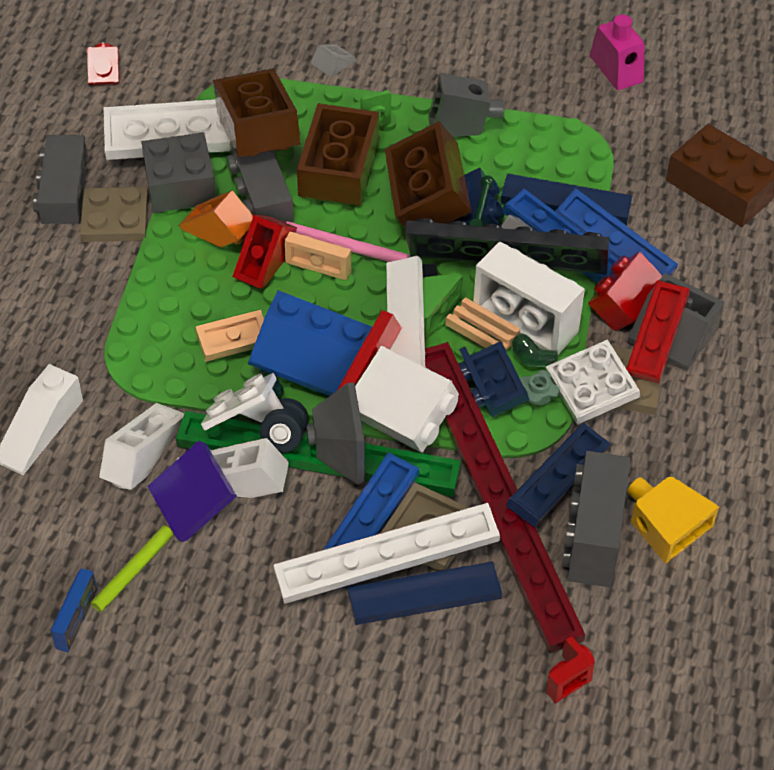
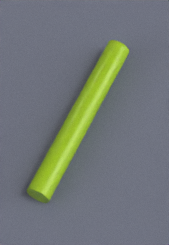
[90,525,174,613]

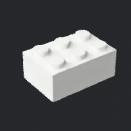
[473,242,585,357]

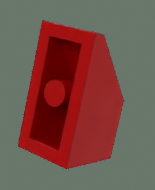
[232,215,297,289]

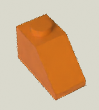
[179,190,253,247]

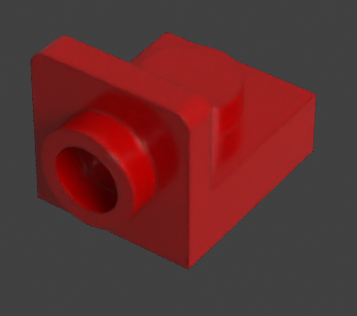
[546,636,595,704]

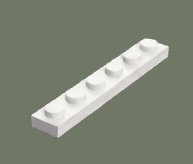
[273,503,500,604]

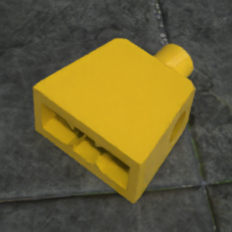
[627,477,719,563]

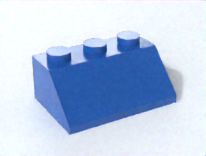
[248,290,372,396]

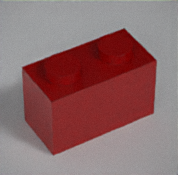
[588,252,662,331]

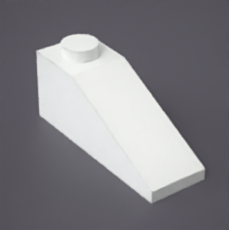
[0,364,83,475]
[99,403,185,490]
[177,438,289,498]

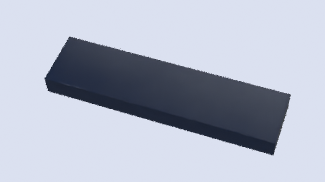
[500,173,633,226]
[506,423,611,528]
[348,561,502,625]

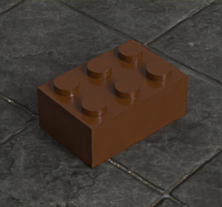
[213,68,300,157]
[297,103,379,205]
[384,121,472,229]
[666,123,774,227]

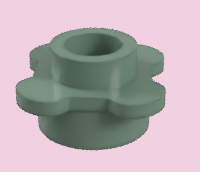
[520,370,560,405]

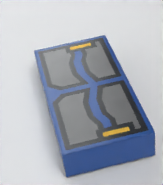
[51,568,97,652]

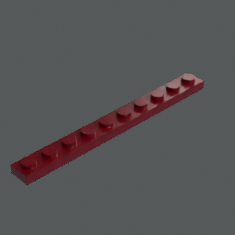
[425,342,585,653]

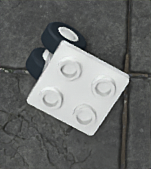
[201,373,309,453]

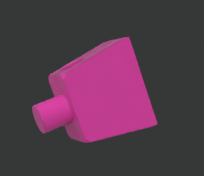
[590,15,645,91]

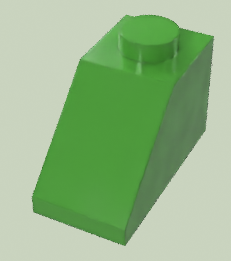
[423,272,463,340]

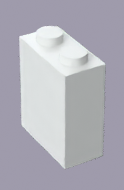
[355,346,459,453]

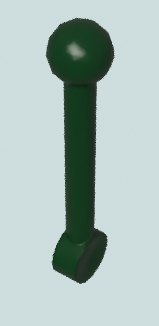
[469,175,494,227]

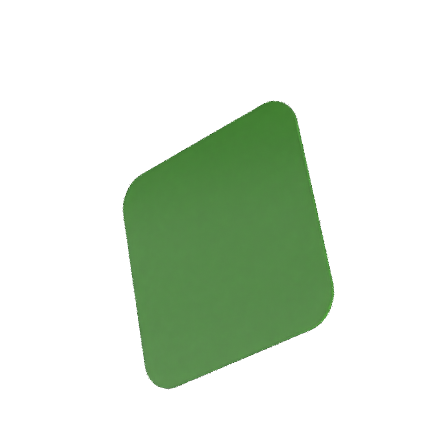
[104,78,614,458]

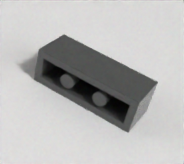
[33,135,88,224]
[226,142,293,223]

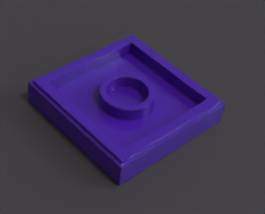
[147,440,237,542]

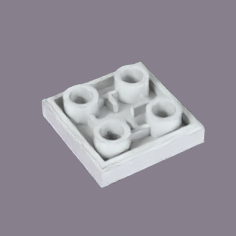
[546,339,640,425]

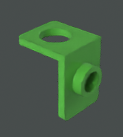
[351,90,391,126]

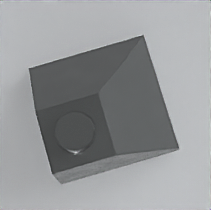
[306,382,364,484]

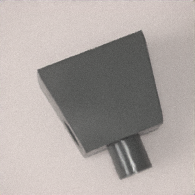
[428,73,504,137]

